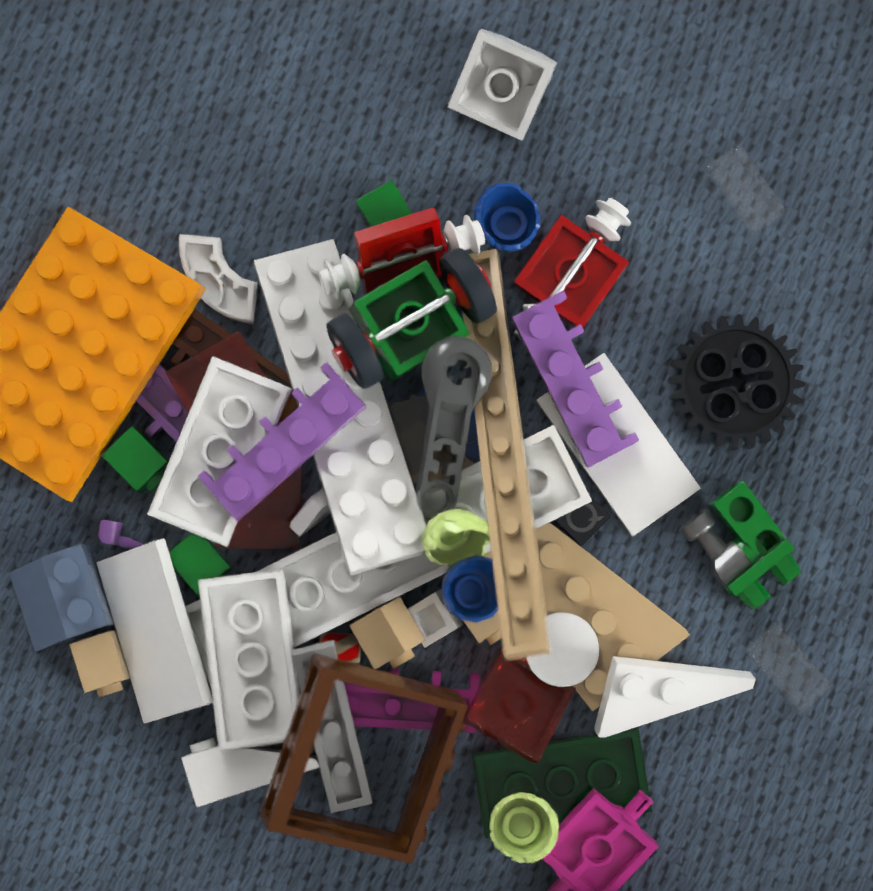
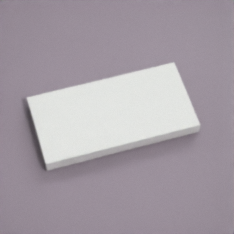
[536,353,701,537]
[147,356,292,547]
[96,539,213,724]
[198,569,300,752]

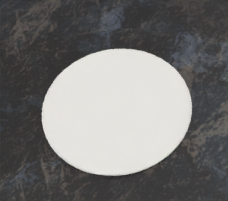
[526,612,599,687]

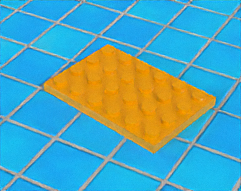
[0,207,206,503]

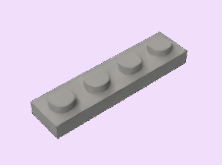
[292,640,373,813]

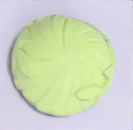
[422,509,490,566]
[490,792,558,863]

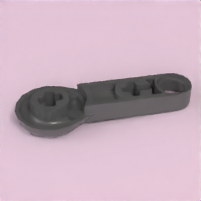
[415,336,492,518]

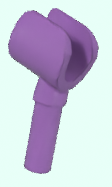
[98,520,144,550]

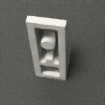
[181,738,319,807]

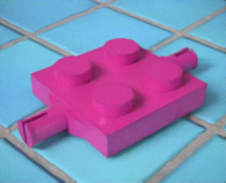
[542,788,658,891]

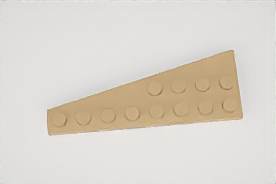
[398,420,690,712]

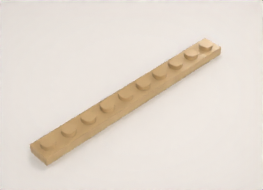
[462,249,551,660]

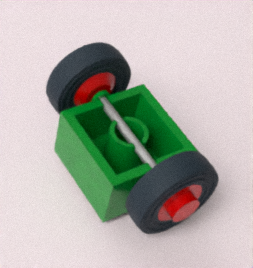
[326,248,497,389]

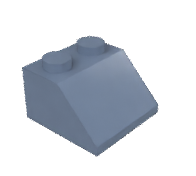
[9,544,114,652]

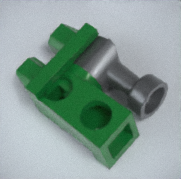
[679,481,801,610]

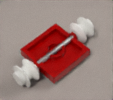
[512,198,631,339]
[318,207,485,300]

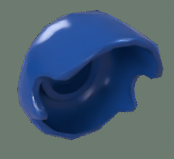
[442,555,498,623]

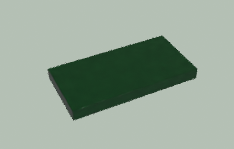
[471,727,652,838]

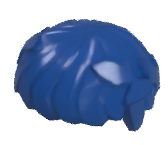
[474,183,541,252]

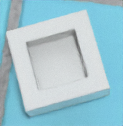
[408,589,463,648]

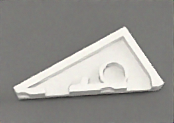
[594,656,756,738]

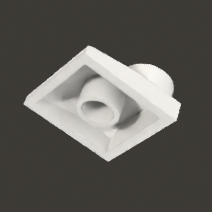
[448,29,557,141]

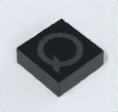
[554,495,611,547]

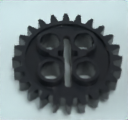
[667,314,805,451]

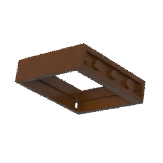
[260,653,468,864]

